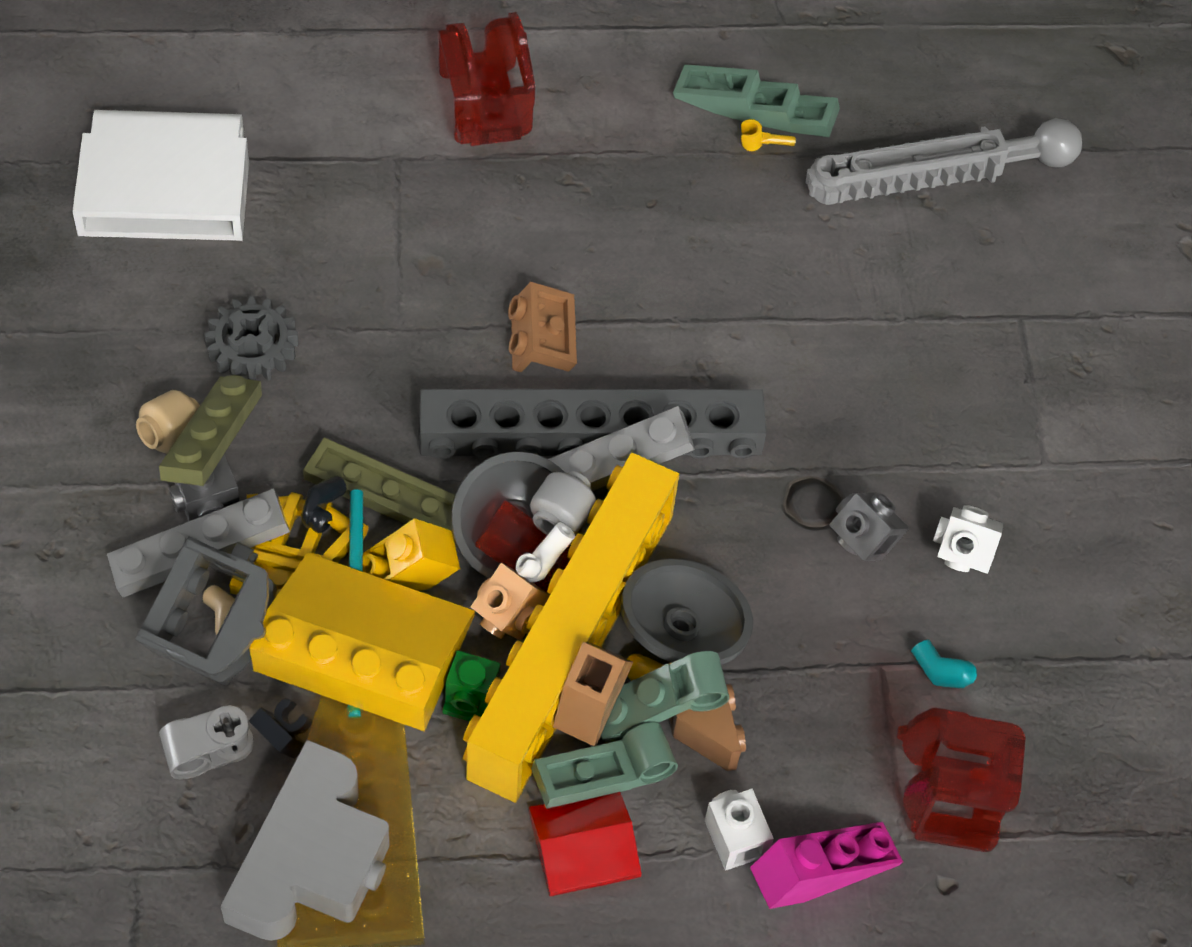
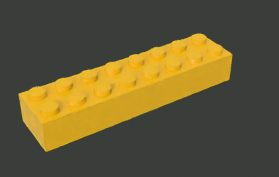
[463,452,680,803]

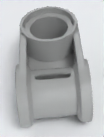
[159,705,254,780]

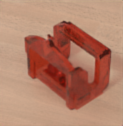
[438,12,535,146]
[897,708,1026,852]

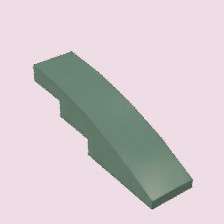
[673,65,840,137]

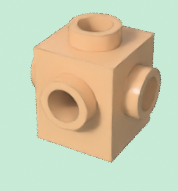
[471,563,550,640]

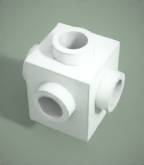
[933,505,1004,574]

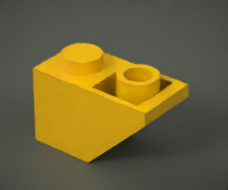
[363,518,460,591]

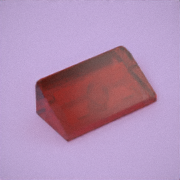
[475,500,570,592]

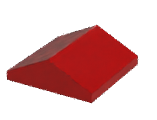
[528,792,642,897]

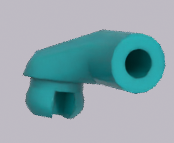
[911,640,977,688]

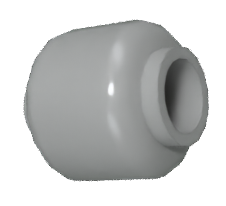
[530,471,596,535]

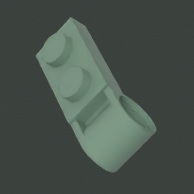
[601,651,729,743]
[531,722,678,809]

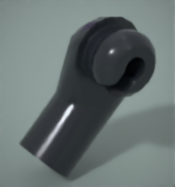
[301,476,347,533]

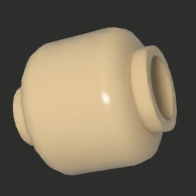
[136,390,200,454]

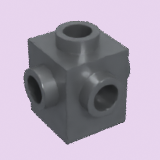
[169,455,240,521]
[829,492,910,561]

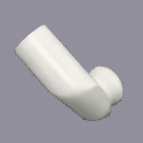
[516,522,575,582]

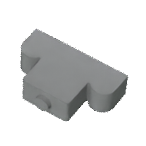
[221,740,390,941]

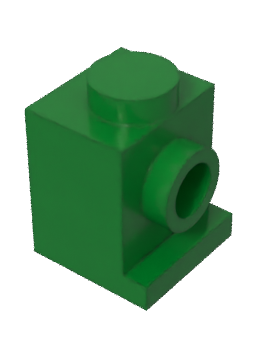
[443,650,501,722]

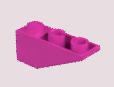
[750,822,903,909]

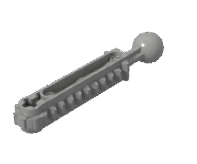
[805,118,1083,205]

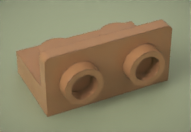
[508,282,577,372]

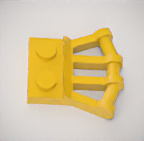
[229,492,369,598]

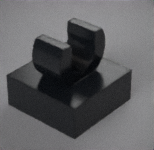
[249,698,313,759]

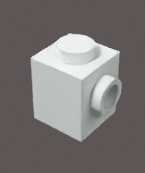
[705,789,774,871]

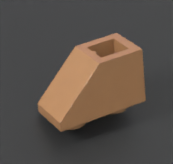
[553,642,633,746]
[669,684,746,771]

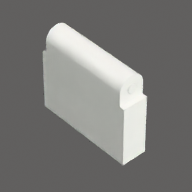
[73,110,249,241]

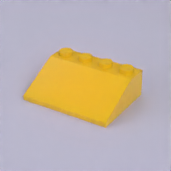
[249,553,475,732]

